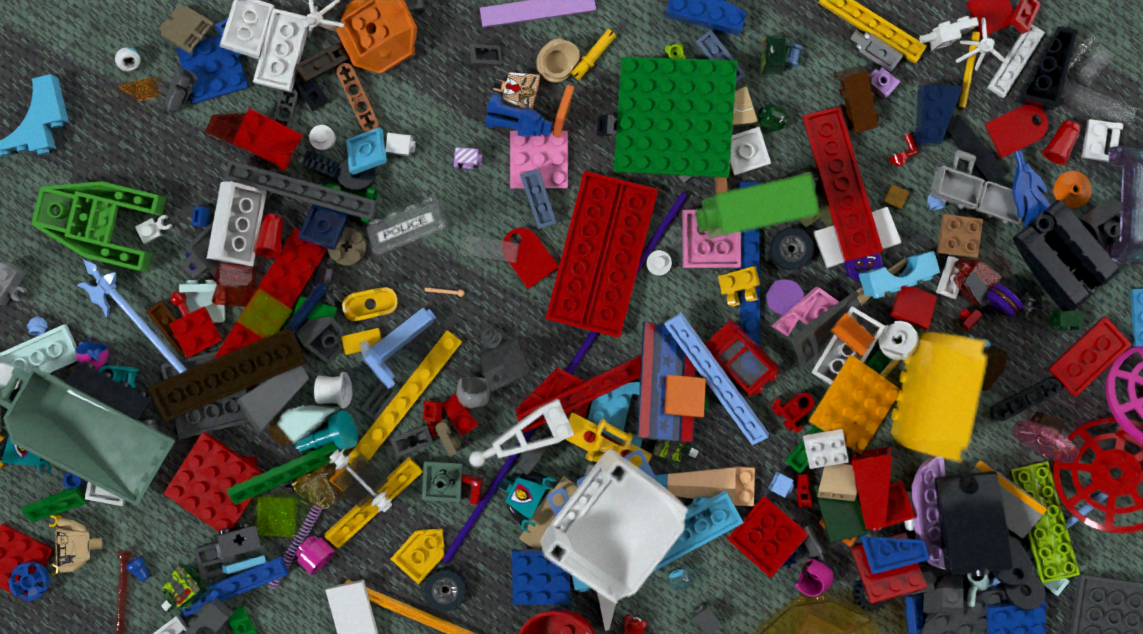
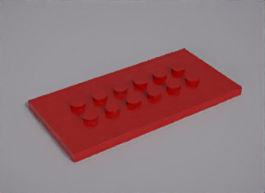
[545,171,658,338]

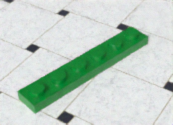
[227,442,342,505]

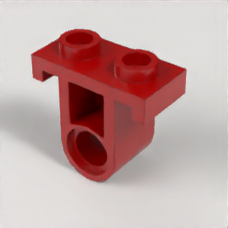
[770,392,814,433]

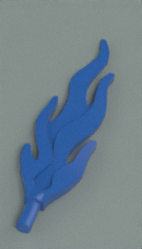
[1012,150,1051,229]

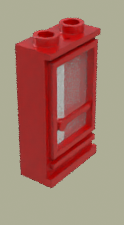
[704,318,779,397]

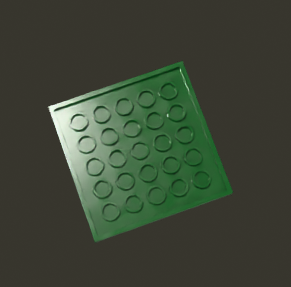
[613,57,738,178]

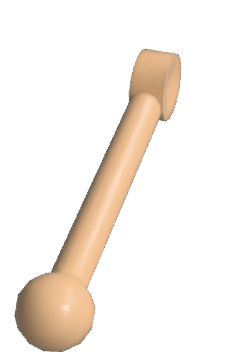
[425,287,465,297]

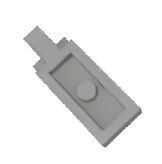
[850,30,903,72]

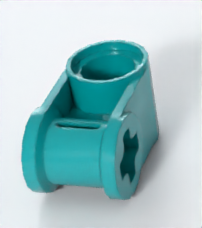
[98,365,139,388]

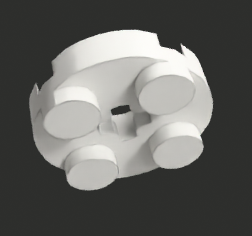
[878,321,919,360]

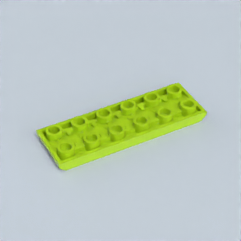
[1010,461,1080,584]

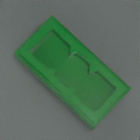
[228,605,258,634]

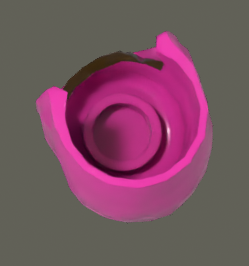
[795,558,834,597]

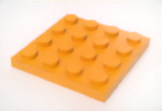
[809,355,901,455]

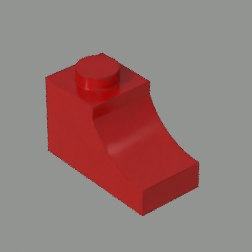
[442,393,479,436]

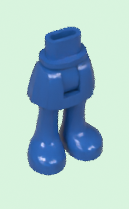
[485,93,553,137]

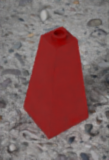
[851,446,892,531]

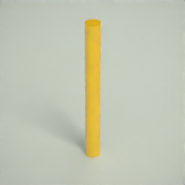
[958,32,981,109]

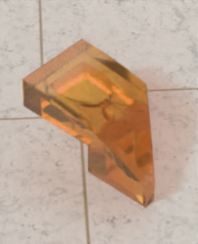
[118,77,159,101]

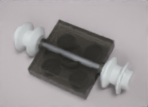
[329,449,392,513]

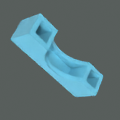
[859,251,940,298]

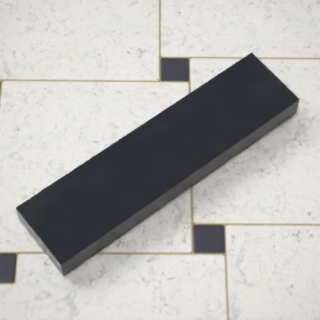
[946,114,1007,183]

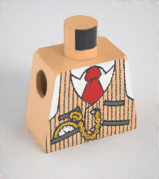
[493,73,540,109]

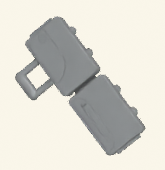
[930,150,1025,224]

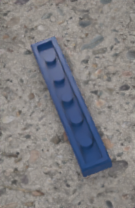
[178,556,289,617]

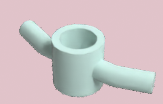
[967,574,990,607]

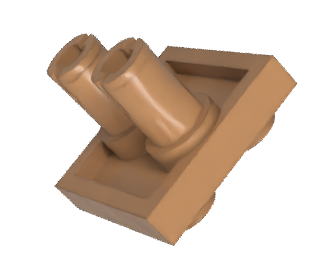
[937,214,983,258]

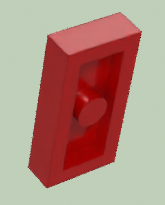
[1010,0,1041,34]

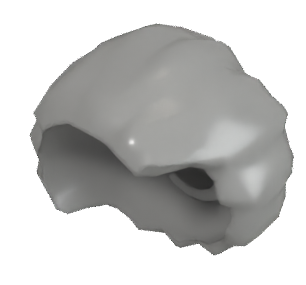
[456,377,490,409]

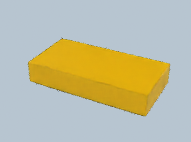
[341,328,382,355]

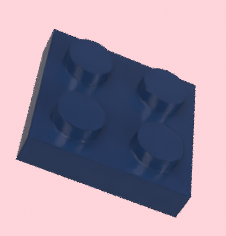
[298,204,350,251]

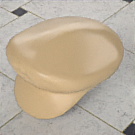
[536,38,580,83]

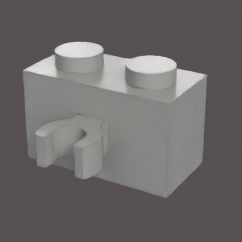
[0,262,28,305]

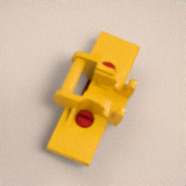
[566,412,653,467]

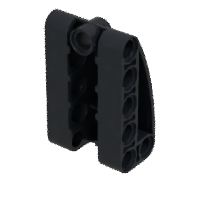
[1013,200,1120,311]
[935,471,1013,576]

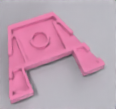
[772,287,839,359]

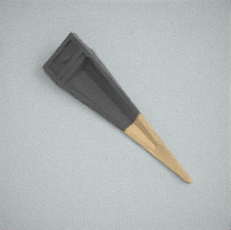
[792,258,907,368]

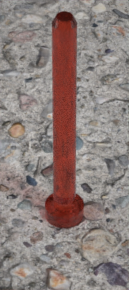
[116,550,132,634]

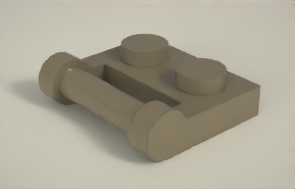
[436,419,461,457]

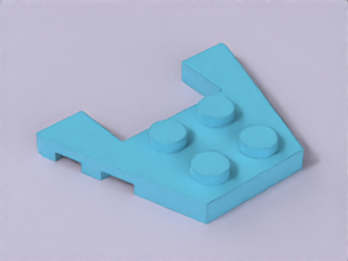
[588,382,642,448]

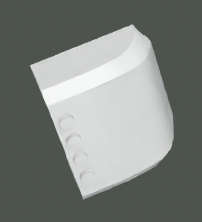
[540,449,688,604]

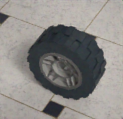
[769,227,814,270]
[424,567,467,612]

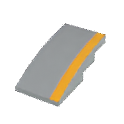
[962,460,1048,538]

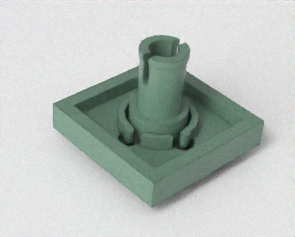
[422,461,463,502]

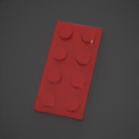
[1047,317,1132,397]

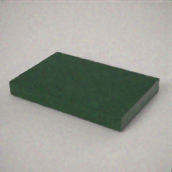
[814,485,868,543]

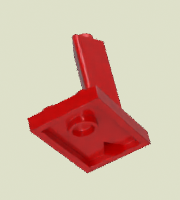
[233,108,303,170]

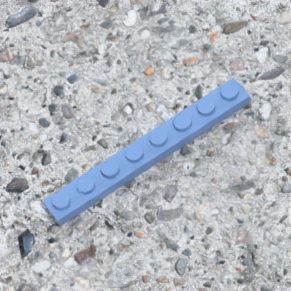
[664,312,769,445]

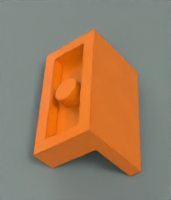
[830,313,875,356]

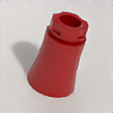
[1042,120,1081,165]
[254,214,283,258]

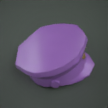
[766,279,804,316]

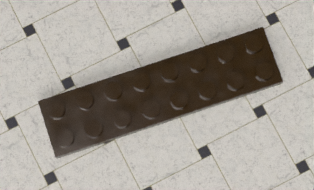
[148,327,307,422]

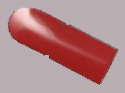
[795,473,812,509]

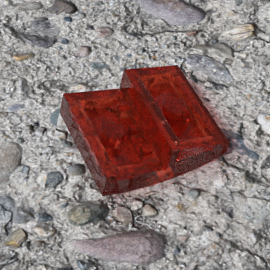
[212,263,255,307]

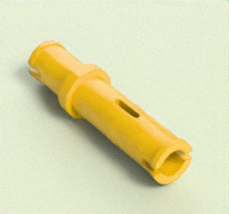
[570,29,617,81]

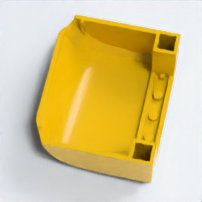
[891,332,987,462]

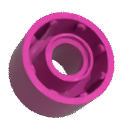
[296,536,335,575]

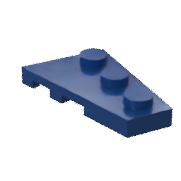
[860,536,930,575]

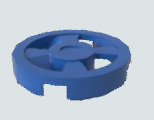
[9,561,50,601]

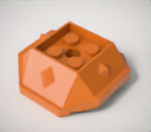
[337,0,417,74]

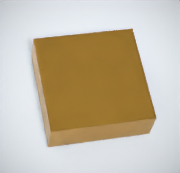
[883,184,909,210]

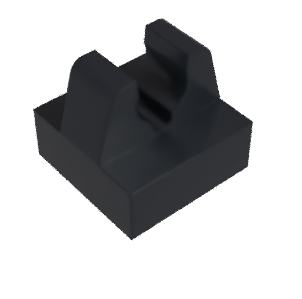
[597,114,618,136]

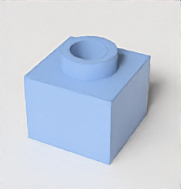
[768,471,794,497]

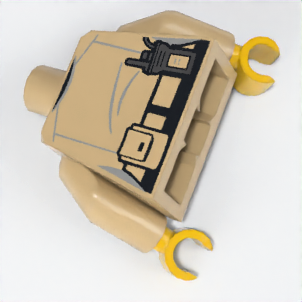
[49,515,102,575]

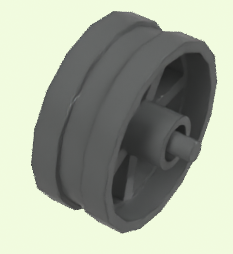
[515,439,547,475]

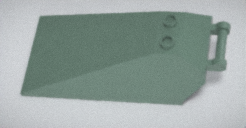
[0,367,176,506]

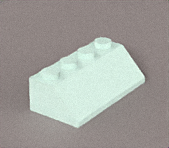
[278,405,340,442]

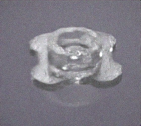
[665,223,683,246]

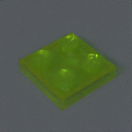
[237,289,293,338]
[257,496,297,537]

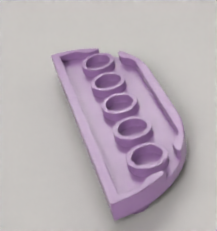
[912,456,946,569]

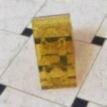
[292,465,335,509]

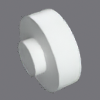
[309,125,336,151]
[646,250,672,276]

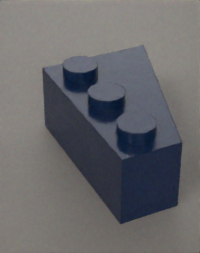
[915,85,963,147]

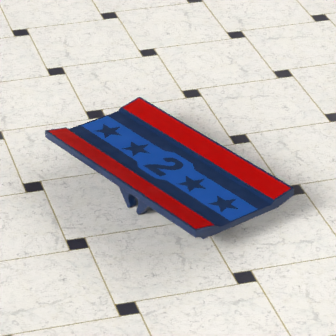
[637,321,698,443]

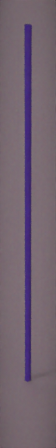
[442,192,688,563]

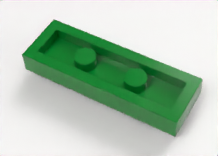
[22,487,87,523]

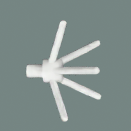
[302,0,345,38]
[956,18,1008,71]

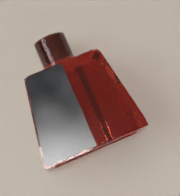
[954,258,1002,305]

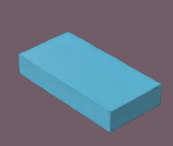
[222,555,266,574]

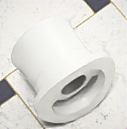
[314,372,352,408]

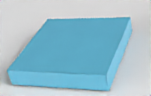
[346,127,387,175]

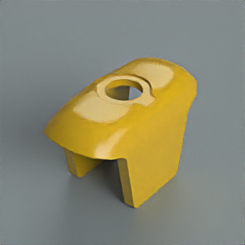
[342,287,397,321]

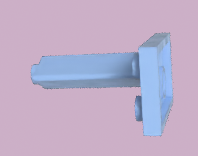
[360,307,436,389]

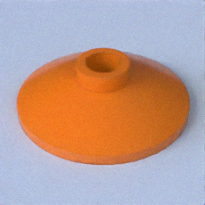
[1053,171,1092,209]

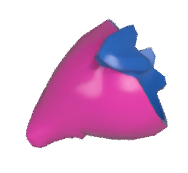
[75,340,108,371]

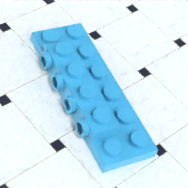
[651,490,744,573]

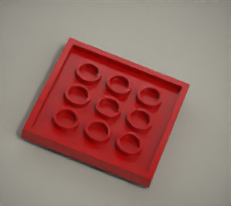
[163,431,265,532]

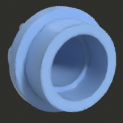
[927,195,946,210]
[27,316,48,335]

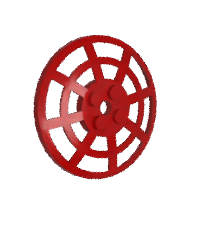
[1053,417,1143,534]

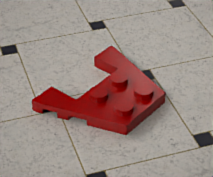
[515,367,589,419]

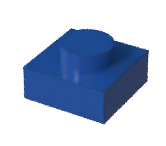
[191,206,210,227]

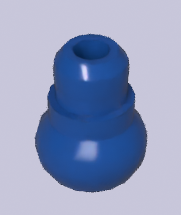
[126,556,149,581]

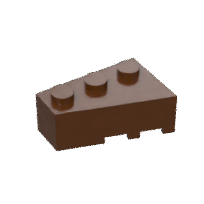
[833,67,879,134]

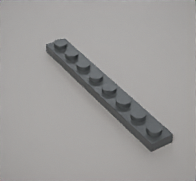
[224,160,378,220]

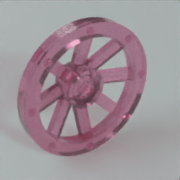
[1011,421,1079,463]

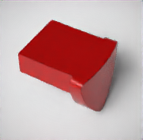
[461,475,484,505]

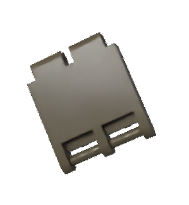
[159,5,215,54]

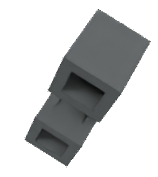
[179,598,234,634]

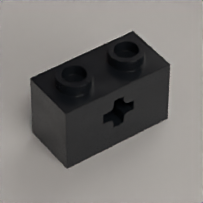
[214,522,261,559]

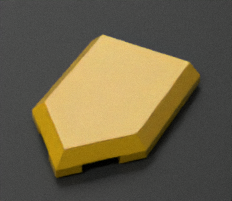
[391,529,444,584]

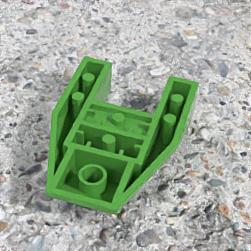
[31,182,166,272]

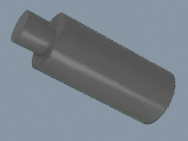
[800,523,825,561]

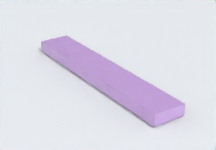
[480,0,596,28]

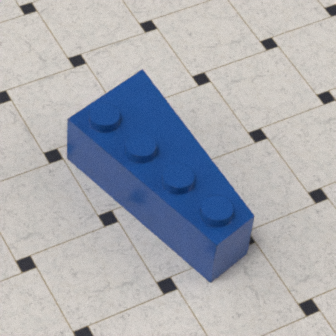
[665,0,746,36]

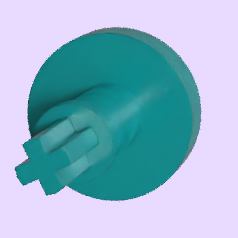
[295,410,358,452]

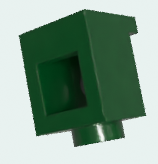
[1050,311,1083,330]

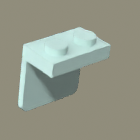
[179,280,226,323]

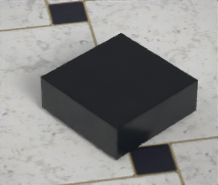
[314,267,333,288]

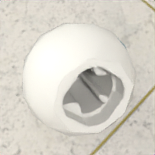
[115,47,140,72]

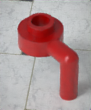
[889,133,918,167]

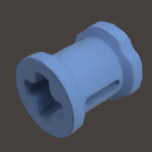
[782,43,803,67]

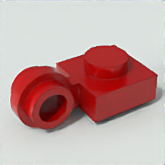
[423,401,442,438]

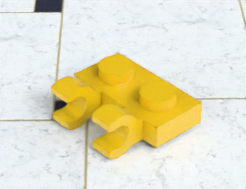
[718,266,760,307]

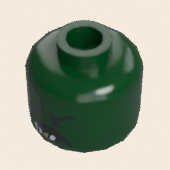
[758,103,788,132]

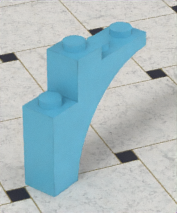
[0,74,69,157]

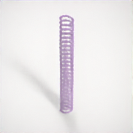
[268,505,324,589]

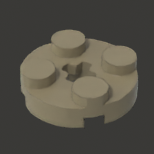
[328,227,367,266]

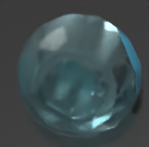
[668,567,692,591]

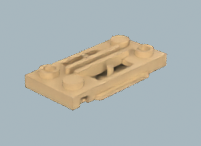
[519,475,578,549]

